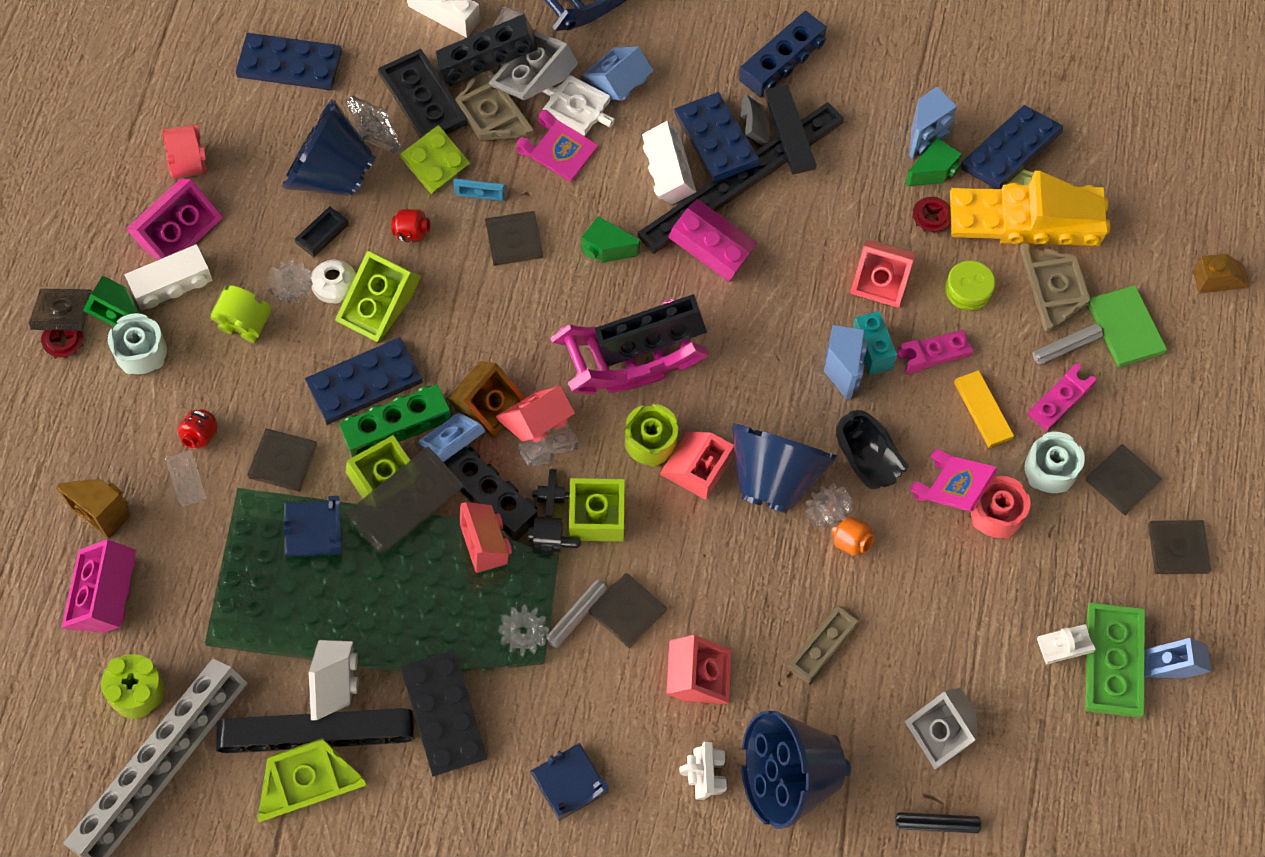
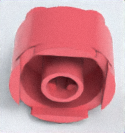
[162,124,207,179]
[971,476,1031,538]

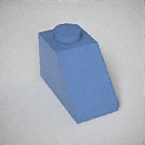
[1144,638,1211,678]

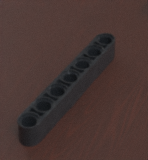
[216,708,414,754]

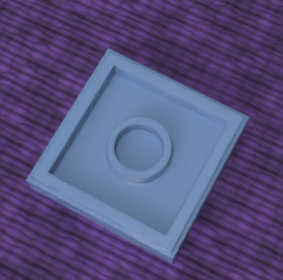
[417,412,486,462]

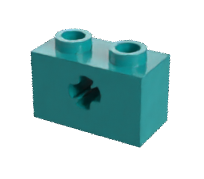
[853,311,897,375]

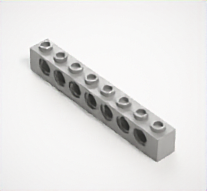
[63,658,247,857]

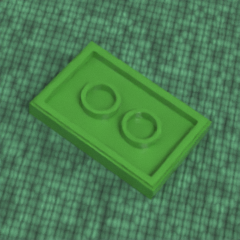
[1088,285,1167,368]

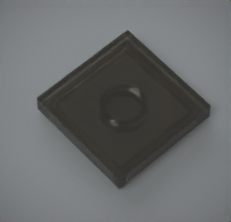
[485,211,543,266]
[29,288,92,331]
[248,428,317,492]
[1085,444,1162,516]
[1148,520,1211,574]
[589,572,667,649]

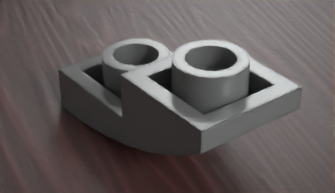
[740,95,769,146]

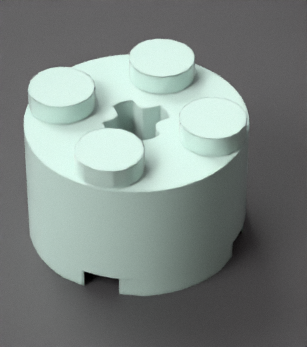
[108,313,167,374]
[1024,432,1085,493]

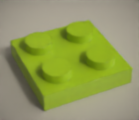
[399,125,470,195]

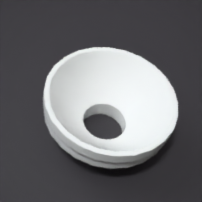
[311,259,356,304]

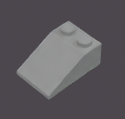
[489,31,578,100]

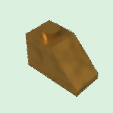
[1193,254,1249,293]

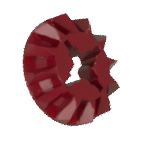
[912,197,951,234]
[41,320,84,359]

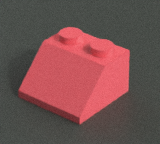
[850,239,916,308]
[496,386,575,442]
[460,502,512,573]
[666,635,731,704]

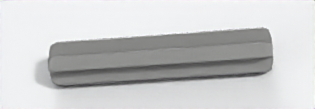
[1032,324,1103,365]
[546,580,607,648]

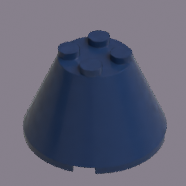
[281,99,376,195]
[732,423,837,514]
[741,711,851,829]

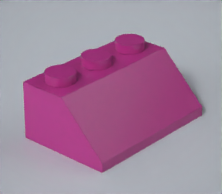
[126,179,223,260]
[668,199,758,282]
[62,539,136,632]

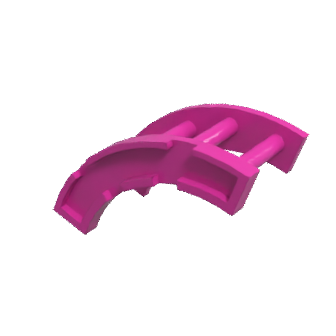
[550,299,709,394]

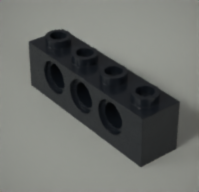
[436,14,538,87]
[595,294,707,367]
[438,446,538,543]

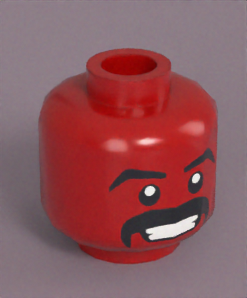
[391,209,431,242]
[177,409,218,449]

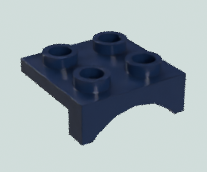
[284,496,342,557]
[530,743,609,821]

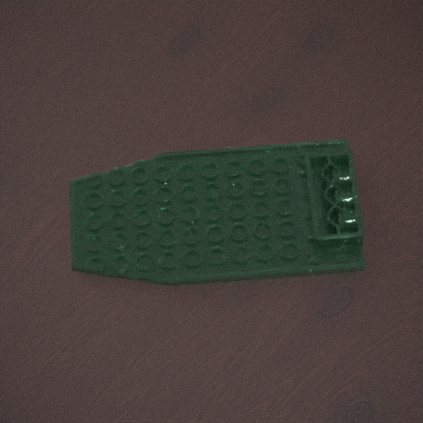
[205,488,559,673]

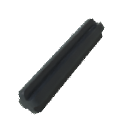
[895,812,981,833]

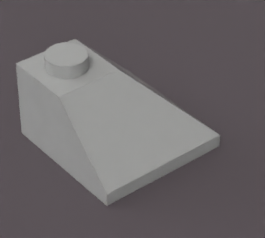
[904,687,978,770]

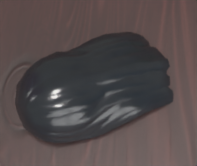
[836,410,909,489]

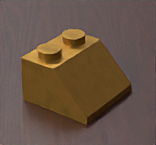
[447,361,525,437]
[56,479,131,539]

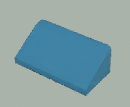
[454,179,507,201]

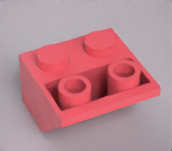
[660,431,734,500]

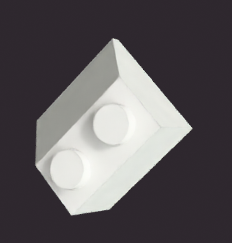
[309,640,359,720]

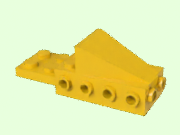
[950,171,1110,246]

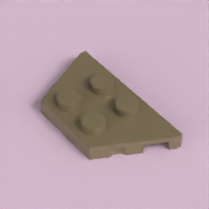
[455,69,534,141]
[1020,243,1090,333]

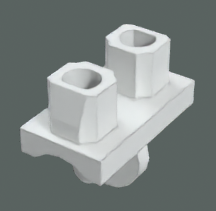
[1037,624,1095,665]
[679,742,727,800]

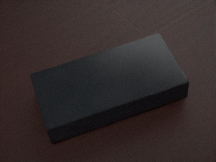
[295,206,349,258]

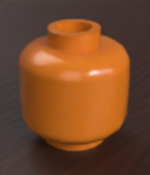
[832,517,874,556]

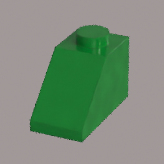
[905,138,961,186]
[581,216,640,263]
[83,275,140,327]

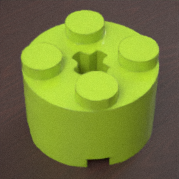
[210,286,272,343]
[625,404,678,467]
[101,654,166,719]

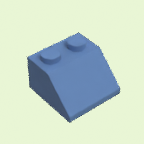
[581,47,653,101]

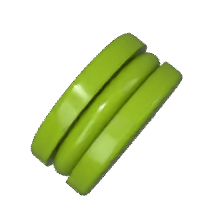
[945,260,995,311]

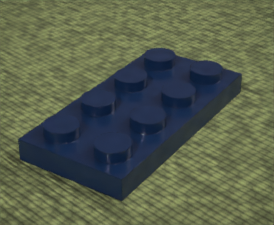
[236,33,342,91]
[674,92,760,182]
[961,105,1063,189]
[305,337,423,425]

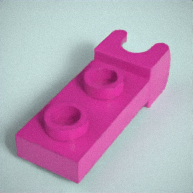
[897,330,973,375]
[1027,363,1096,432]

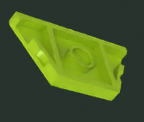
[258,738,366,822]

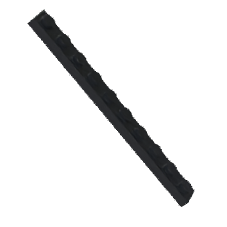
[638,102,844,254]

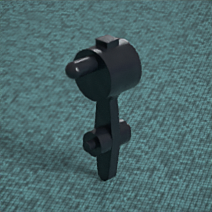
[528,469,581,555]

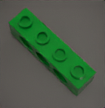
[339,384,451,458]

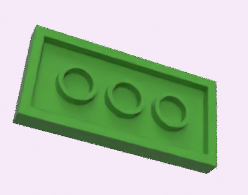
[1085,603,1145,718]

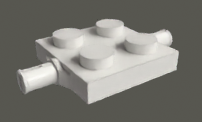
[542,75,615,136]

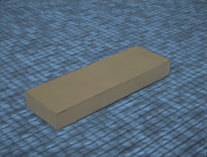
[787,605,860,685]

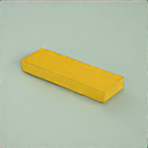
[954,370,1014,448]

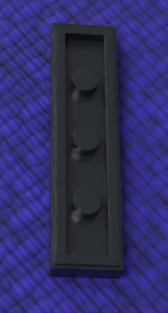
[764,84,817,175]

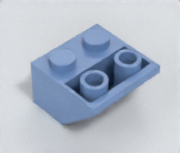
[909,87,957,159]
[824,325,867,400]

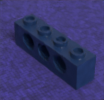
[739,10,827,97]

